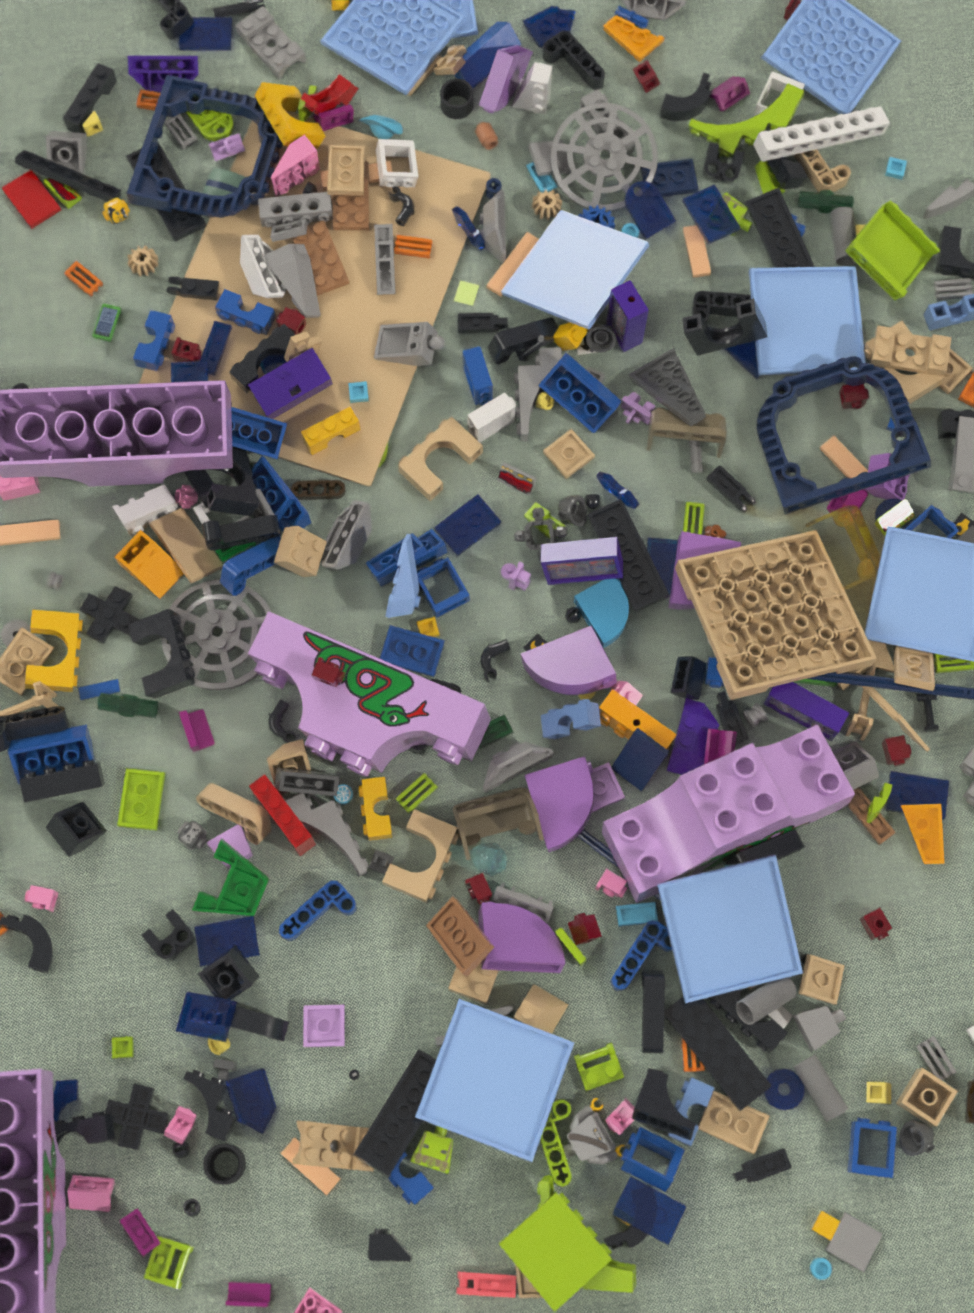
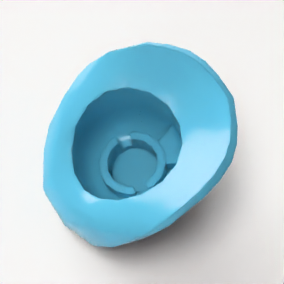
[358,115,403,139]

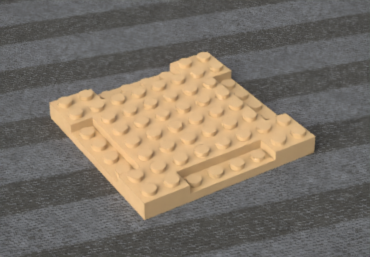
[675,530,876,700]

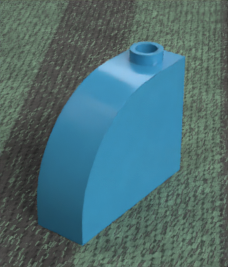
[573,578,629,648]

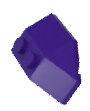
[127,55,199,92]
[666,698,719,775]

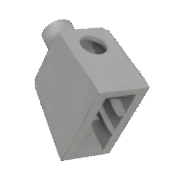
[793,1006,846,1052]

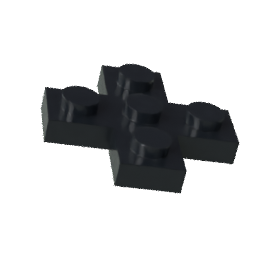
[80,586,139,644]
[105,1084,169,1150]

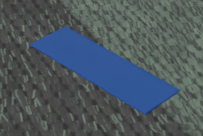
[78,679,120,700]

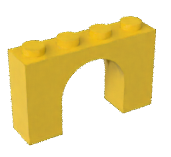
[254,82,326,149]
[25,609,83,692]

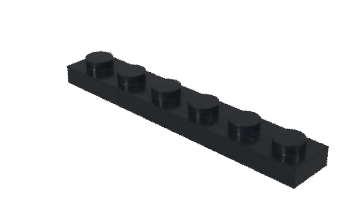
[15,149,121,202]

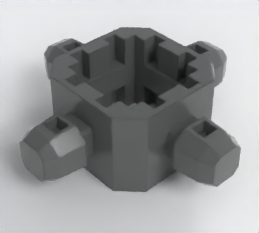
[514,507,568,561]

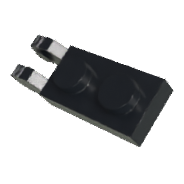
[166,276,219,300]
[706,465,756,513]

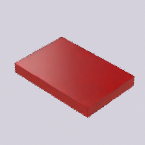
[2,170,61,229]

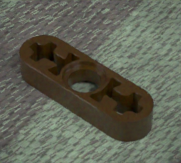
[291,480,346,500]

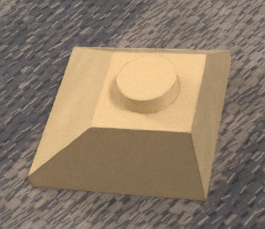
[267,739,312,792]
[513,984,568,1034]

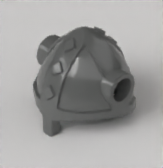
[586,323,616,353]
[558,495,587,527]
[899,1119,935,1156]

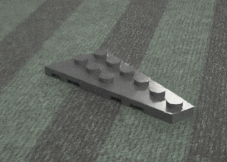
[629,348,706,427]

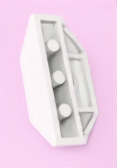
[240,235,287,298]

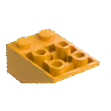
[115,530,184,599]

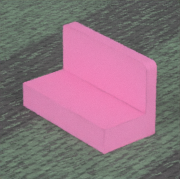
[68,1175,114,1212]

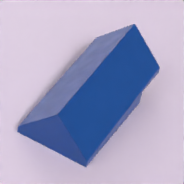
[453,21,521,89]
[251,456,311,531]
[366,529,448,587]

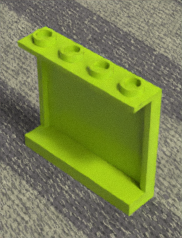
[845,200,941,301]
[498,1191,612,1312]

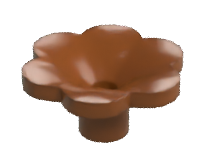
[703,524,726,539]

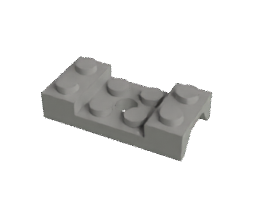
[236,6,306,80]

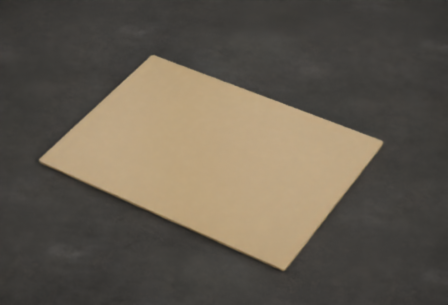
[139,111,491,487]

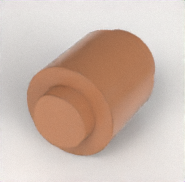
[475,122,498,150]

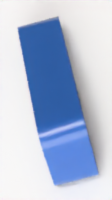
[220,536,281,596]
[279,880,357,941]
[611,921,672,991]

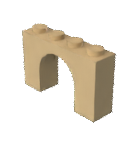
[864,321,945,404]
[398,416,483,501]
[382,809,459,903]

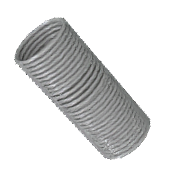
[830,207,856,266]
[736,977,796,1025]
[794,1054,848,1121]

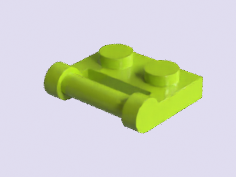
[573,1042,624,1091]
[144,1236,194,1289]

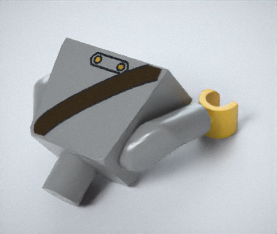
[563,1098,626,1165]

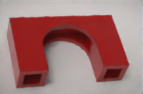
[249,774,316,856]

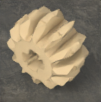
[532,188,562,221]
[127,245,158,277]

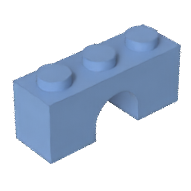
[924,294,974,331]
[541,699,601,740]
[667,1077,714,1146]

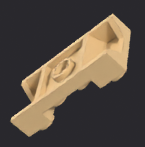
[870,325,952,377]
[292,1121,374,1172]

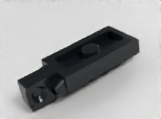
[458,313,508,333]
[716,691,748,744]
[733,1148,792,1183]

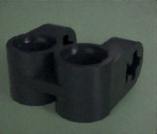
[702,141,745,184]
[142,909,195,961]

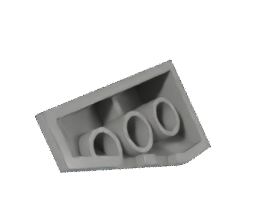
[264,244,321,318]
[948,416,974,494]

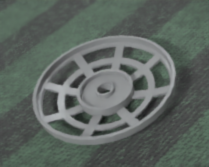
[551,103,658,211]
[161,580,272,691]

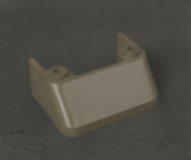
[647,407,727,458]
[453,787,544,860]

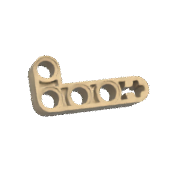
[794,149,851,195]
[196,783,271,845]

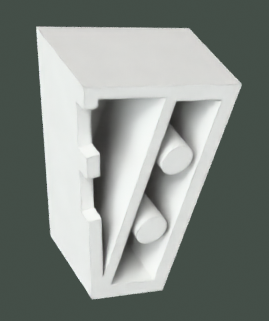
[512,62,552,114]
[112,484,179,537]

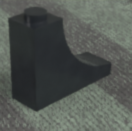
[632,1068,696,1140]

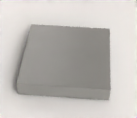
[528,140,571,176]
[825,1212,882,1272]

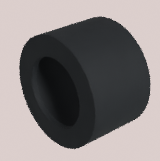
[440,79,474,120]
[203,1144,246,1185]

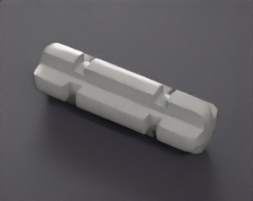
[689,440,703,474]

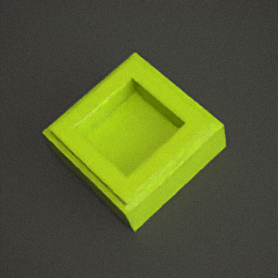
[112,1036,134,1059]

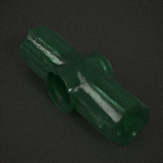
[798,190,854,214]
[97,693,159,719]

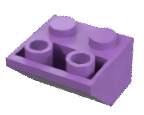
[865,453,910,502]

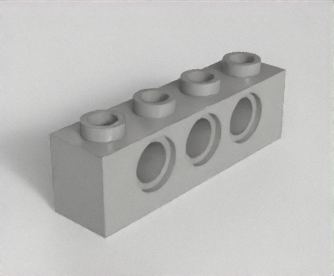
[580,89,635,155]
[258,192,333,227]

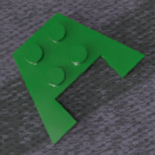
[192,838,270,916]

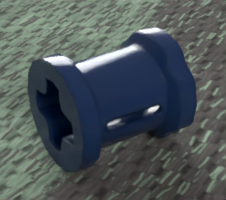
[486,178,502,200]

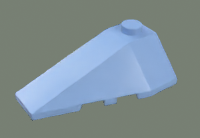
[385,534,421,618]

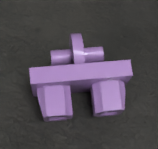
[209,133,245,161]
[621,392,655,425]
[501,561,531,591]

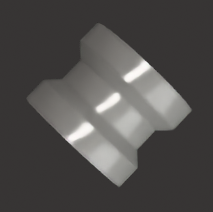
[743,703,767,728]

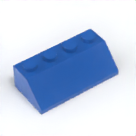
[538,353,621,434]
[231,407,287,460]
[8,724,95,784]

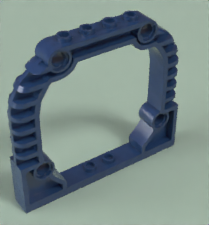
[127,75,283,218]
[757,356,931,515]

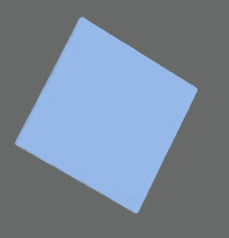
[501,210,649,330]
[749,266,866,375]
[864,526,974,662]
[657,855,803,1003]
[415,999,574,1162]

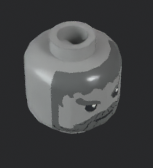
[177,821,207,850]

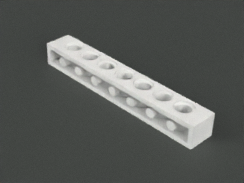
[753,106,890,162]

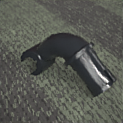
[389,186,415,227]
[480,639,510,682]
[268,699,296,743]

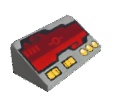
[497,462,536,496]

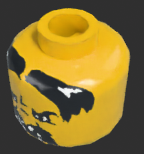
[102,198,130,224]

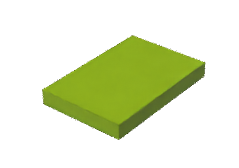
[117,768,166,831]

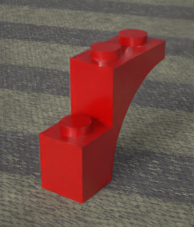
[300,74,359,116]

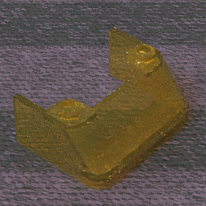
[805,504,881,590]

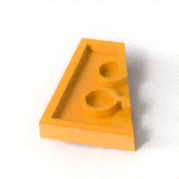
[603,15,665,62]
[901,804,944,864]

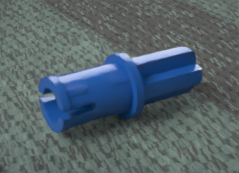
[614,6,649,29]

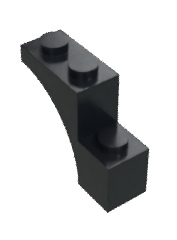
[184,1069,236,1141]

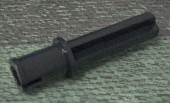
[213,0,265,19]

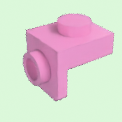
[608,681,643,705]
[605,1099,634,1135]
[164,1106,196,1144]

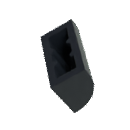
[670,656,707,700]

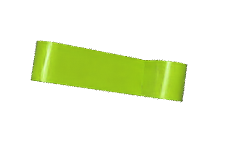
[540,1100,572,1187]

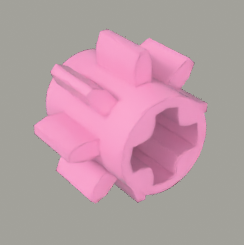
[175,485,198,509]

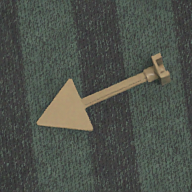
[845,640,894,741]
[838,666,930,752]
[0,681,58,716]

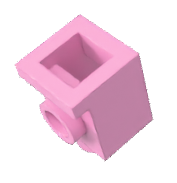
[595,869,628,898]
[25,885,58,912]

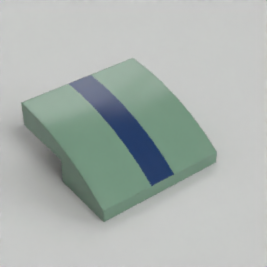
[202,167,246,196]

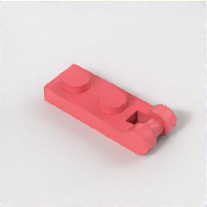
[457,1272,517,1298]

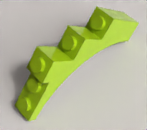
[688,83,804,158]
[537,1175,636,1293]

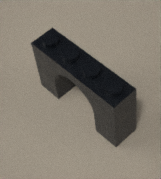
[935,225,974,279]
[682,299,768,356]
[206,447,259,516]
[128,609,195,699]

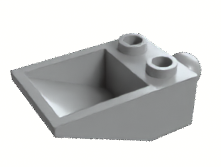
[374,322,445,366]

